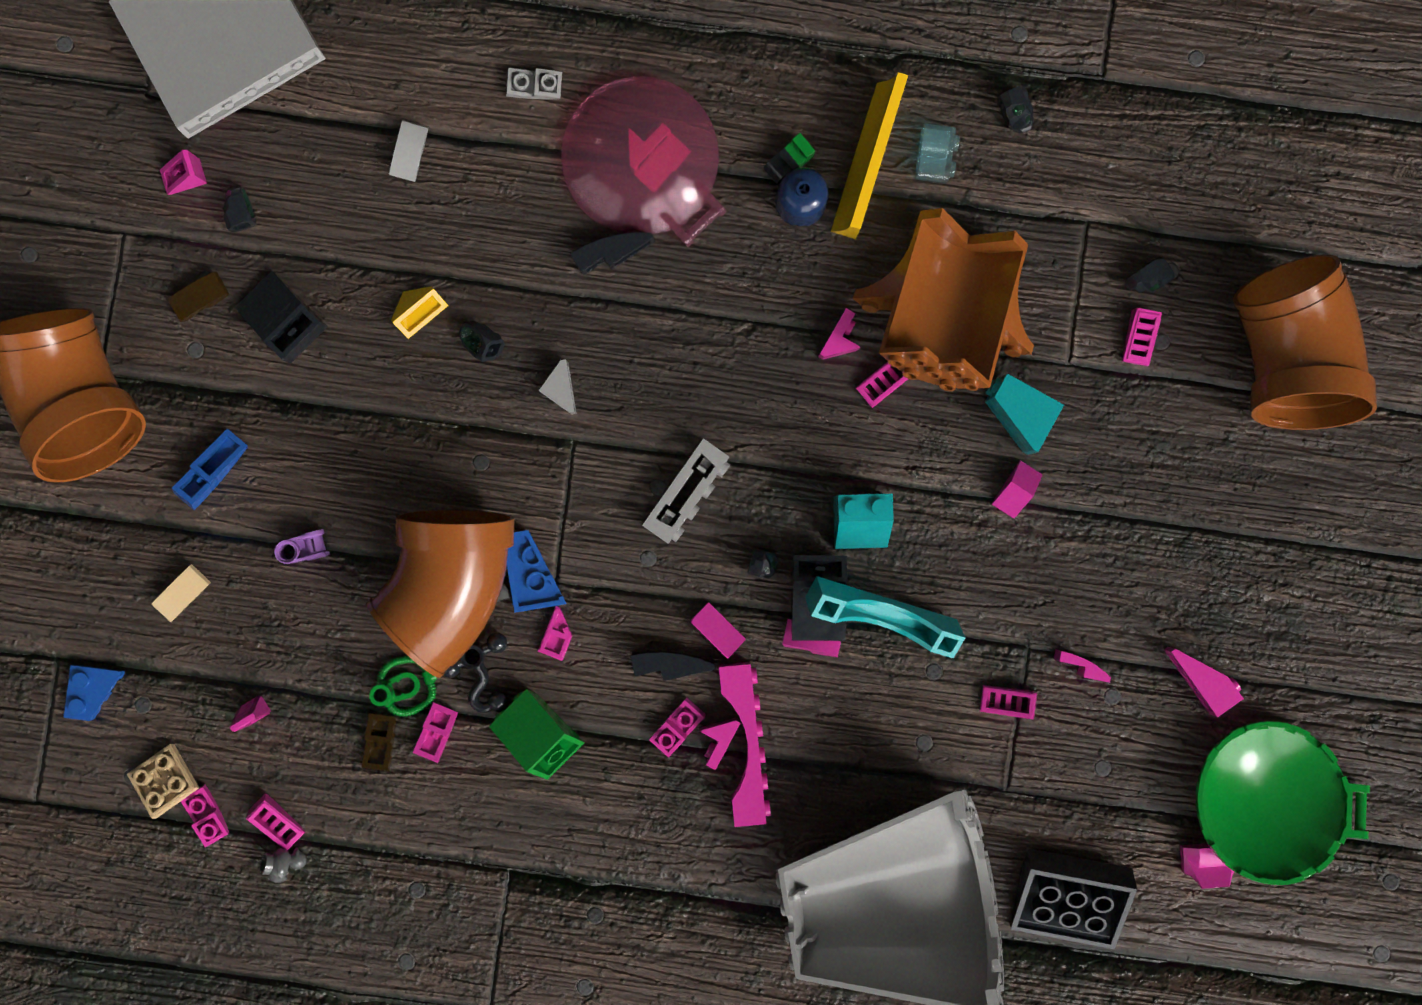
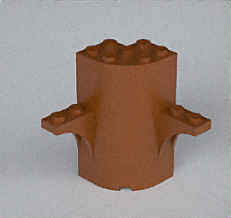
[853,208,1034,391]

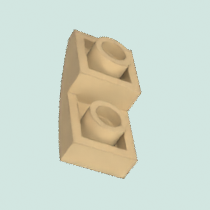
[152,564,211,622]

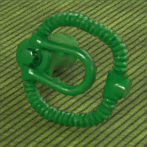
[369,655,437,717]

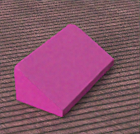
[690,602,746,659]

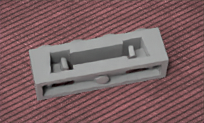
[642,438,730,544]

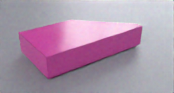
[538,606,573,661]

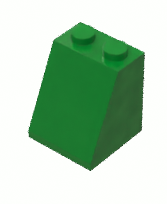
[489,689,585,780]

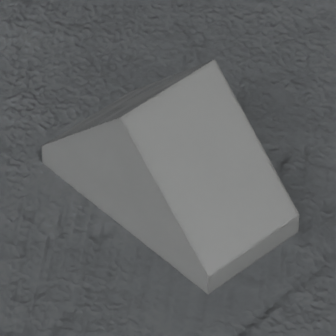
[539,359,577,415]

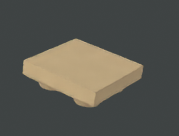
[127,744,199,819]

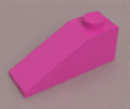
[1164,647,1244,717]

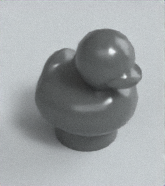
[259,847,307,883]

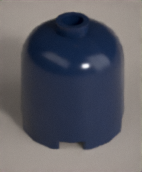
[775,168,828,226]

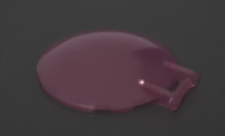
[561,76,727,247]

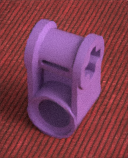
[274,529,330,564]

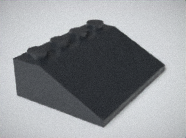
[1010,848,1137,950]

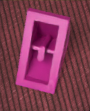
[160,150,207,195]
[991,460,1043,519]

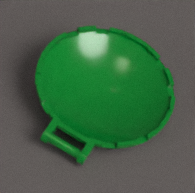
[1196,721,1370,885]

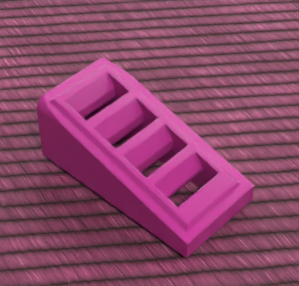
[1122,308,1162,367]
[856,361,908,408]
[980,685,1037,719]
[230,695,271,732]
[246,793,305,850]

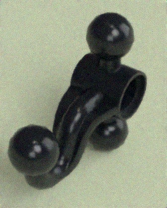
[443,632,509,713]

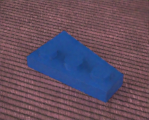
[507,530,567,613]

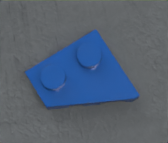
[64,664,125,721]

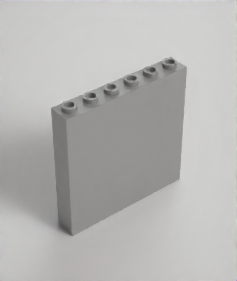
[109,0,326,139]

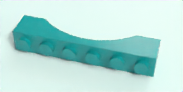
[805,576,966,658]

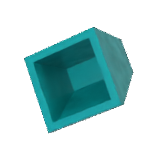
[985,374,1064,455]
[833,494,894,549]

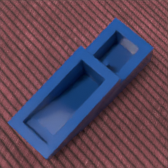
[172,429,248,510]

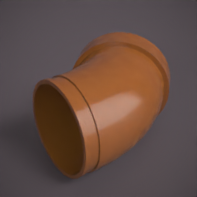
[1233,254,1377,430]
[0,308,146,482]
[366,510,514,678]

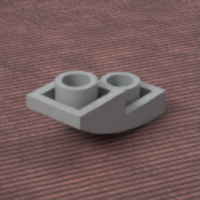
[506,68,562,99]
[389,120,429,182]

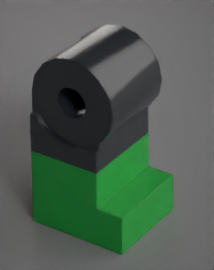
[763,133,815,185]

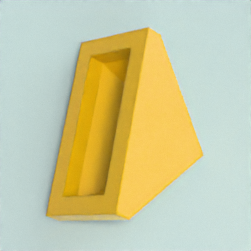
[391,286,448,339]

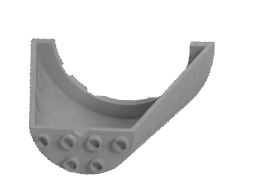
[776,790,1004,1005]

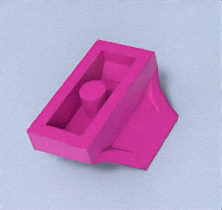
[1180,843,1234,889]

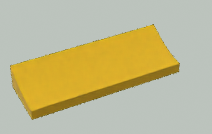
[831,72,908,239]

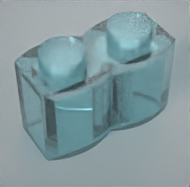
[915,123,960,184]

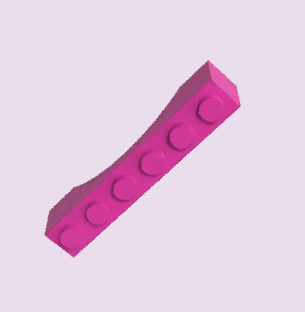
[719,662,771,827]

